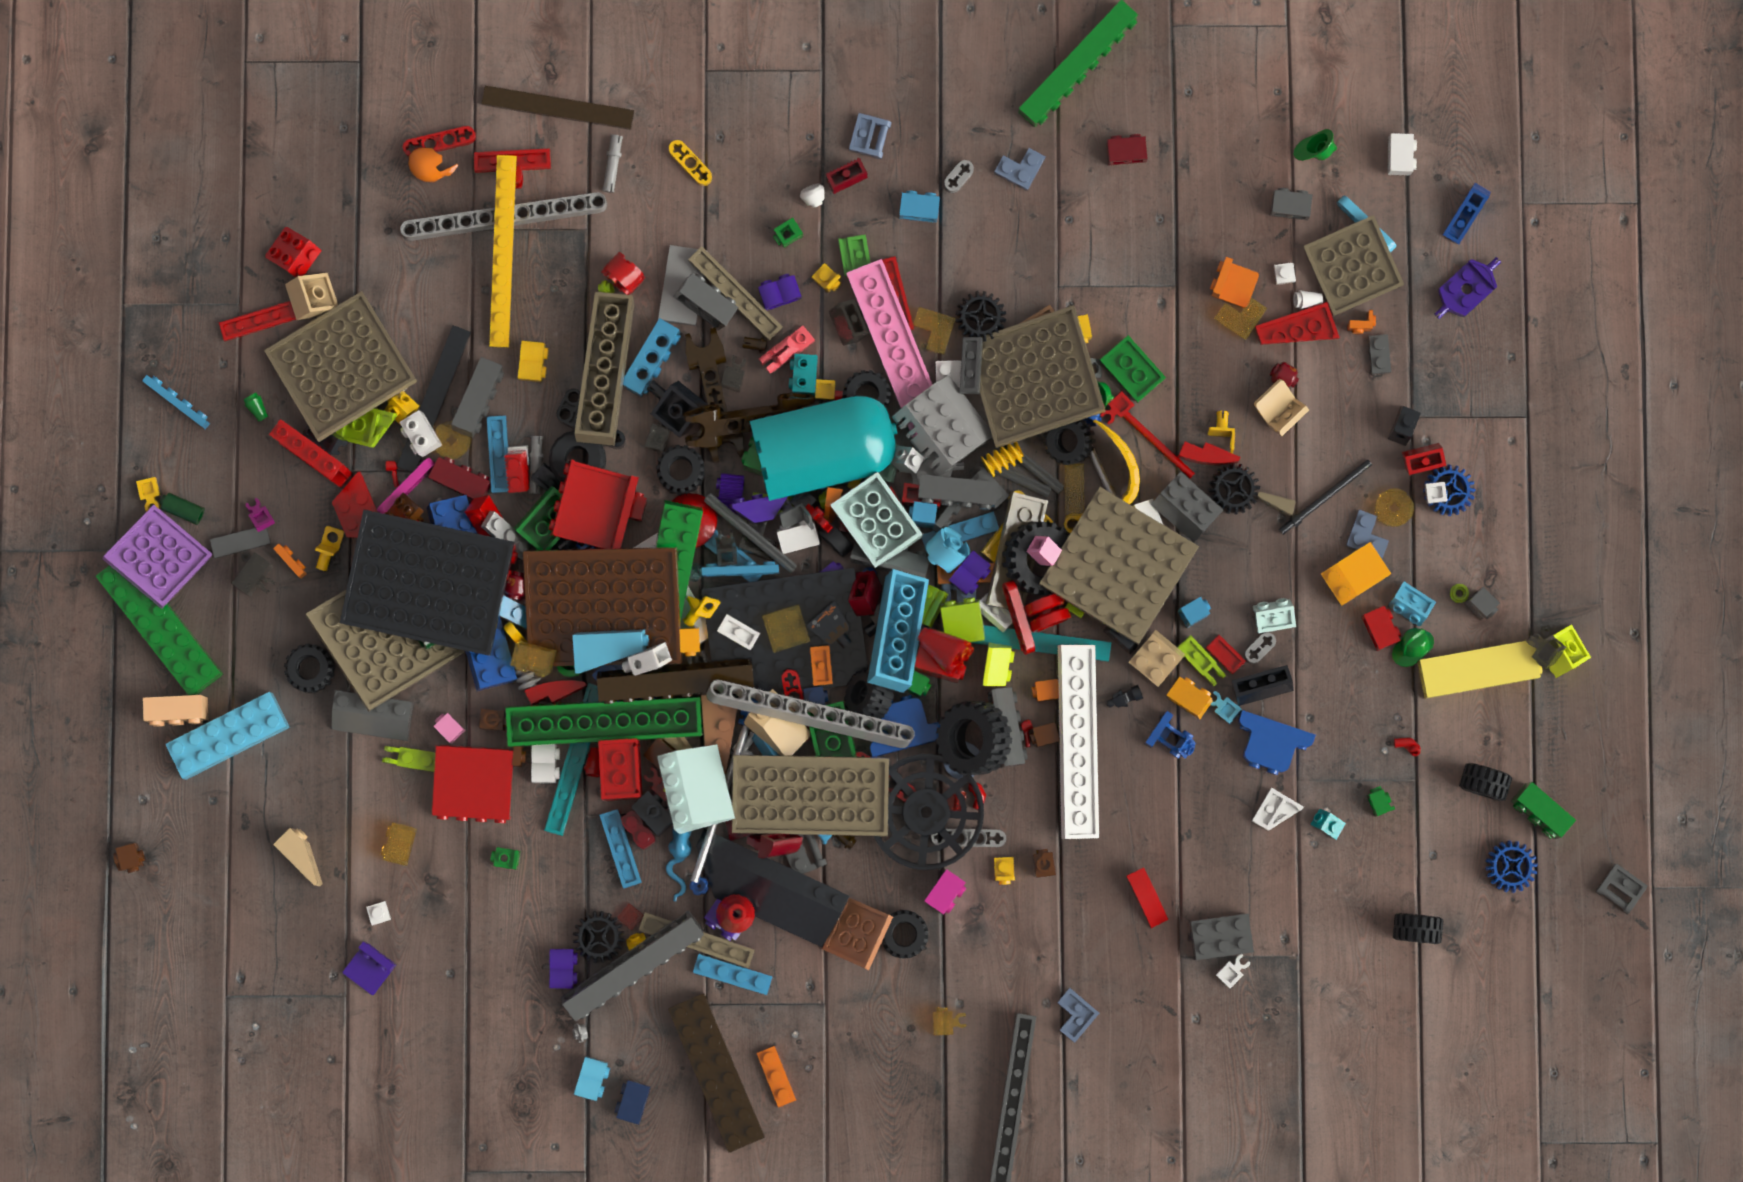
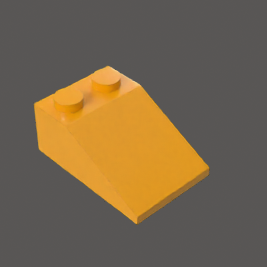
[1321,542,1391,606]

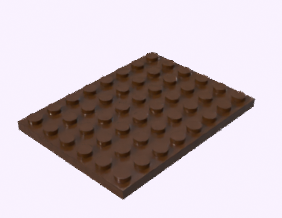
[523,547,682,667]

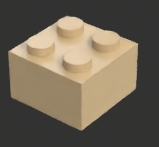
[1129,630,1185,687]

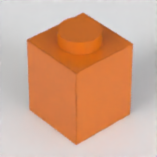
[1031,679,1059,702]

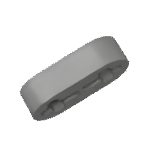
[944,160,974,193]
[1244,632,1276,664]

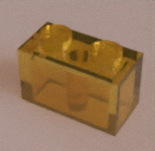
[511,641,557,677]
[381,822,417,866]

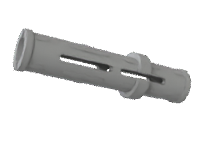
[602,134,623,193]
[528,436,544,494]

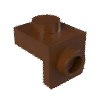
[504,746,526,767]

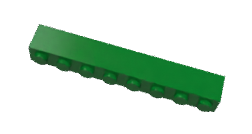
[1018,0,1138,127]

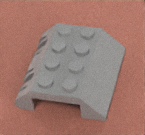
[892,375,993,476]

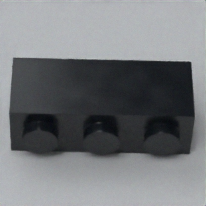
[1232,665,1294,706]

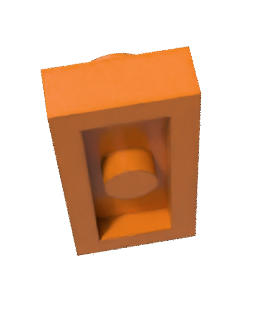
[273,544,307,579]
[810,645,833,686]

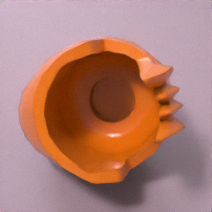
[408,147,458,183]

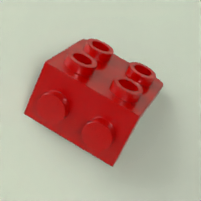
[265,227,322,278]

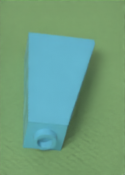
[572,629,649,674]

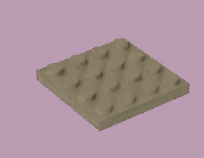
[1303,215,1404,316]

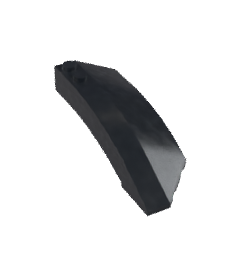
[696,829,849,947]

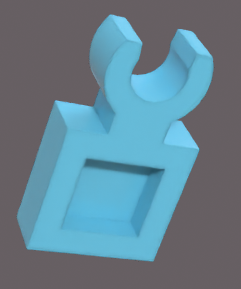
[1210,691,1242,724]

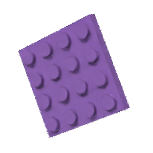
[103,505,213,609]

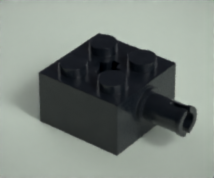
[646,380,708,438]
[631,791,673,836]

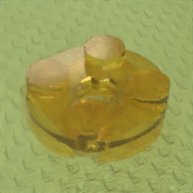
[435,421,471,460]
[1375,488,1414,527]

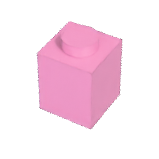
[1026,536,1062,566]
[434,713,465,744]

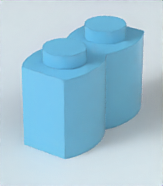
[574,1056,610,1101]

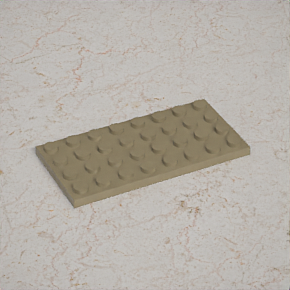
[732,755,889,836]

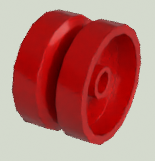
[1023,594,1071,633]

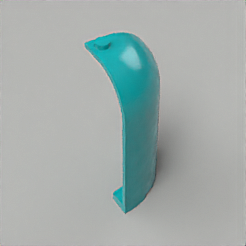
[750,396,897,501]

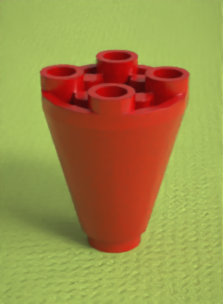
[917,627,974,675]
[716,895,755,933]

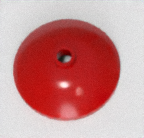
[671,493,718,548]

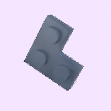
[994,148,1045,191]
[1346,510,1389,559]
[1057,988,1099,1043]

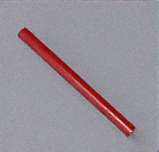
[1123,412,1195,478]

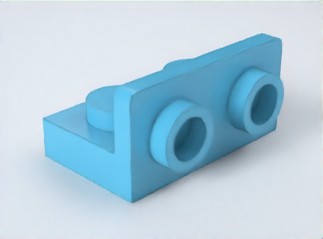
[1388,582,1436,626]

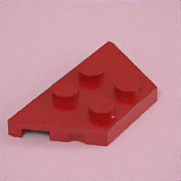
[332,471,378,538]

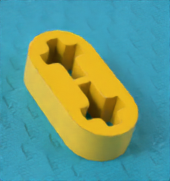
[503,621,527,648]

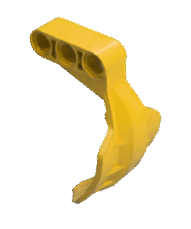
[1064,419,1140,533]

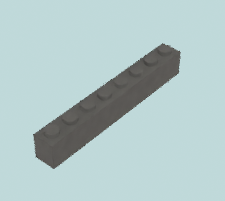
[561,910,704,1022]

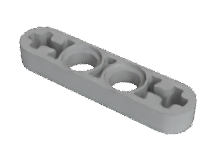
[931,829,1006,847]

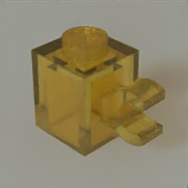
[932,1007,966,1036]

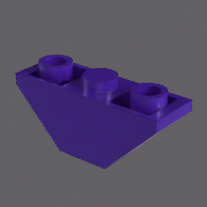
[728,494,788,523]

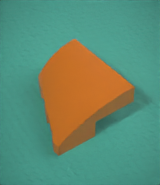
[824,487,843,523]

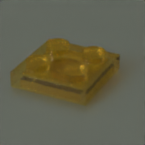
[762,604,810,653]

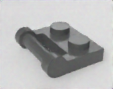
[786,834,827,874]
[1595,864,1648,914]

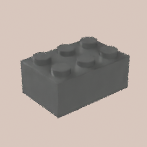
[673,273,739,330]
[1151,472,1223,543]
[1189,914,1254,960]

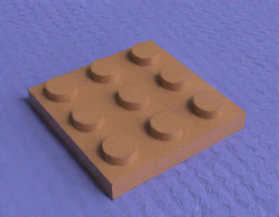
[822,898,893,970]

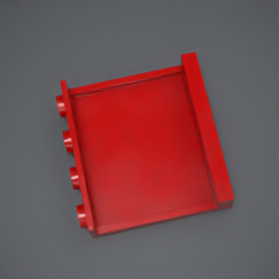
[269,419,352,488]
[549,460,639,549]
[432,745,513,823]

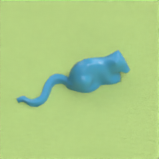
[666,826,692,901]

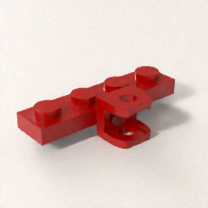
[474,148,551,189]

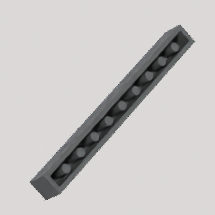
[989,1013,1036,1182]

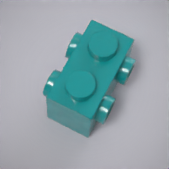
[789,354,818,396]

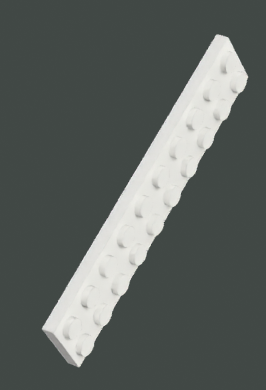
[1058,645,1099,839]

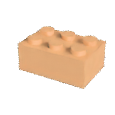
[143,695,209,727]

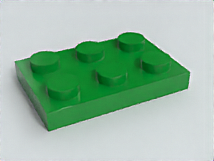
[1099,335,1166,403]

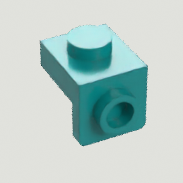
[1311,809,1346,840]

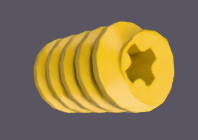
[981,441,1024,477]

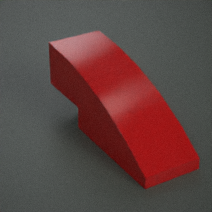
[1178,441,1241,466]
[524,680,587,705]
[1126,867,1168,928]

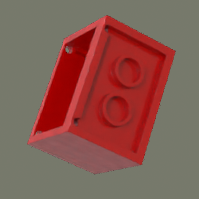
[914,644,969,683]
[598,739,643,801]

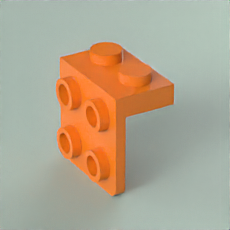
[1210,257,1259,308]

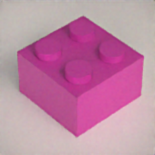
[924,869,966,915]

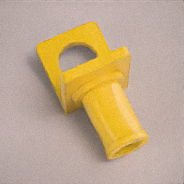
[1208,411,1235,453]
[315,526,344,571]
[683,596,720,627]

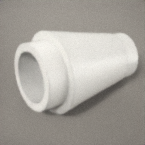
[1293,290,1323,309]

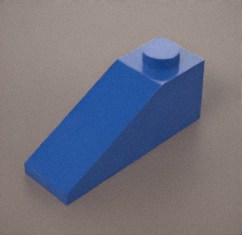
[1443,183,1491,244]

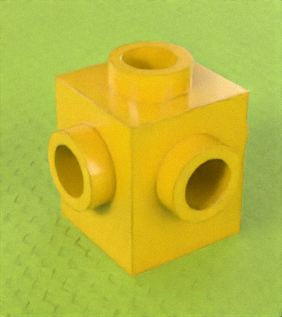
[385,391,419,425]

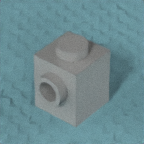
[891,446,924,474]

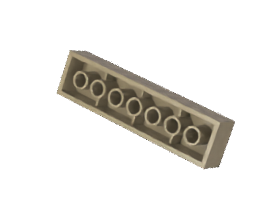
[575,292,634,446]

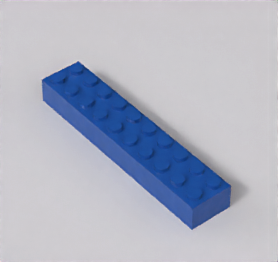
[426,495,517,691]

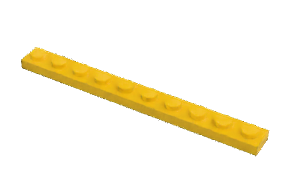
[490,155,517,347]

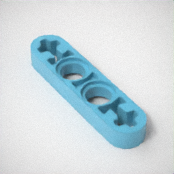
[1337,195,1397,253]

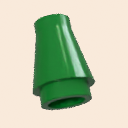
[244,392,269,422]

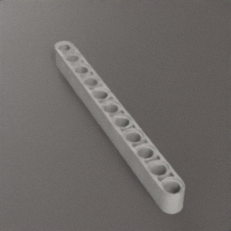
[400,192,607,241]
[706,680,915,748]

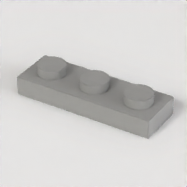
[481,511,531,560]

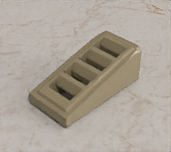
[1256,492,1296,517]

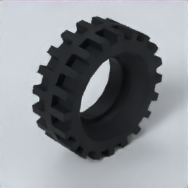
[1002,522,1070,595]

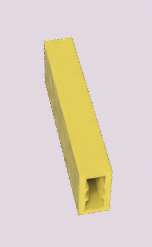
[1417,640,1543,699]

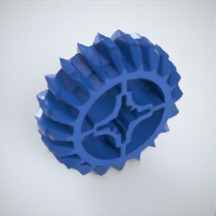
[1423,464,1476,516]
[1485,840,1538,893]

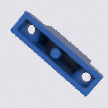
[870,695,940,757]
[1238,710,1316,775]

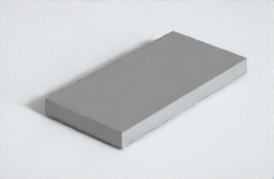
[658,245,708,326]

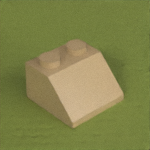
[285,273,338,320]

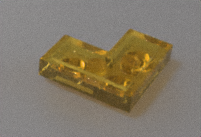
[1214,298,1267,340]
[913,307,955,355]

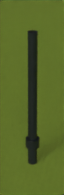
[1278,459,1372,535]

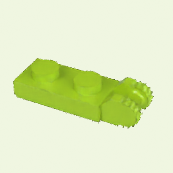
[1177,635,1226,686]
[382,746,436,772]

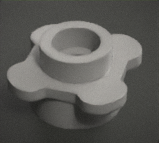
[572,1023,588,1043]

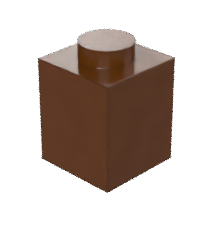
[1030,722,1060,748]

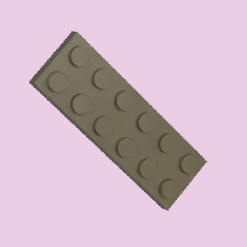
[986,492,1048,610]

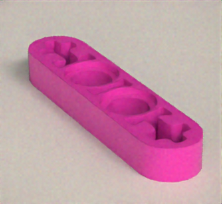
[377,458,435,514]

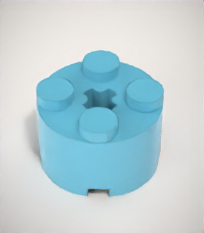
[925,527,970,573]

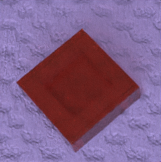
[617,903,644,930]

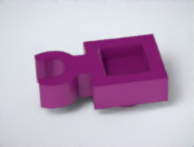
[245,498,275,532]

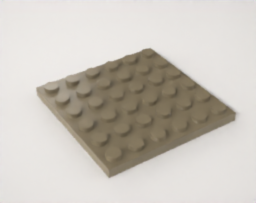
[264,291,417,442]
[980,305,1106,448]
[1039,487,1199,645]
[305,589,466,712]

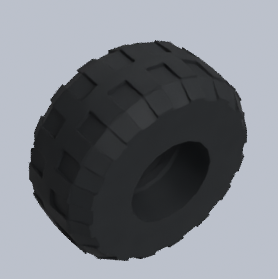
[549,430,606,482]

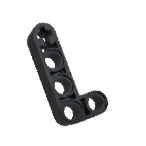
[556,388,626,450]

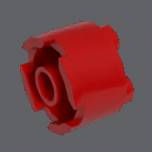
[601,252,646,295]

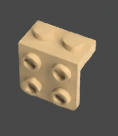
[1254,379,1309,436]

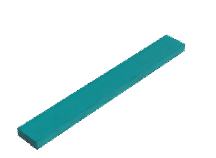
[970,625,1111,662]
[544,683,599,836]

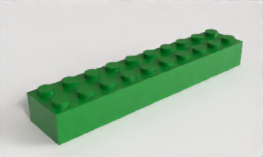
[506,696,702,747]

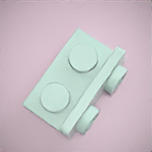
[1253,598,1296,634]

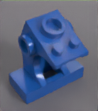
[1144,711,1196,759]

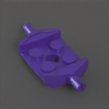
[1434,257,1501,319]

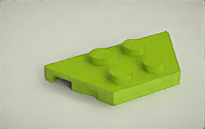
[336,408,397,448]

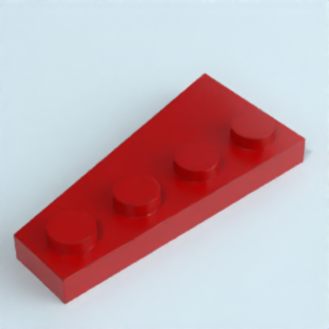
[1255,302,1340,345]

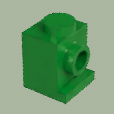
[773,218,803,248]
[1366,786,1395,817]
[491,847,521,870]

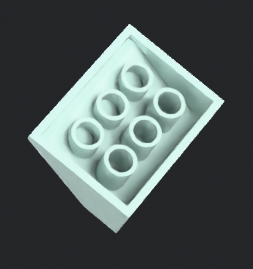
[830,472,922,568]
[657,745,735,834]

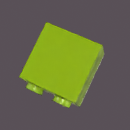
[941,597,985,642]

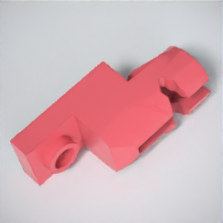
[758,326,815,374]

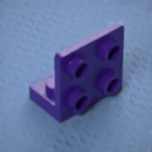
[343,941,397,995]

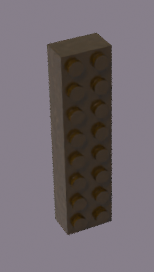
[597,658,754,704]
[668,993,765,1153]

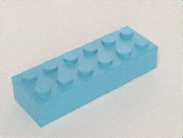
[867,569,929,693]
[165,692,290,780]

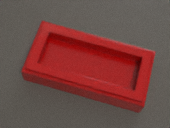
[1205,634,1246,675]

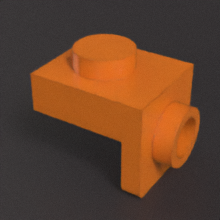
[1347,310,1376,334]

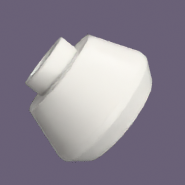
[800,184,824,207]

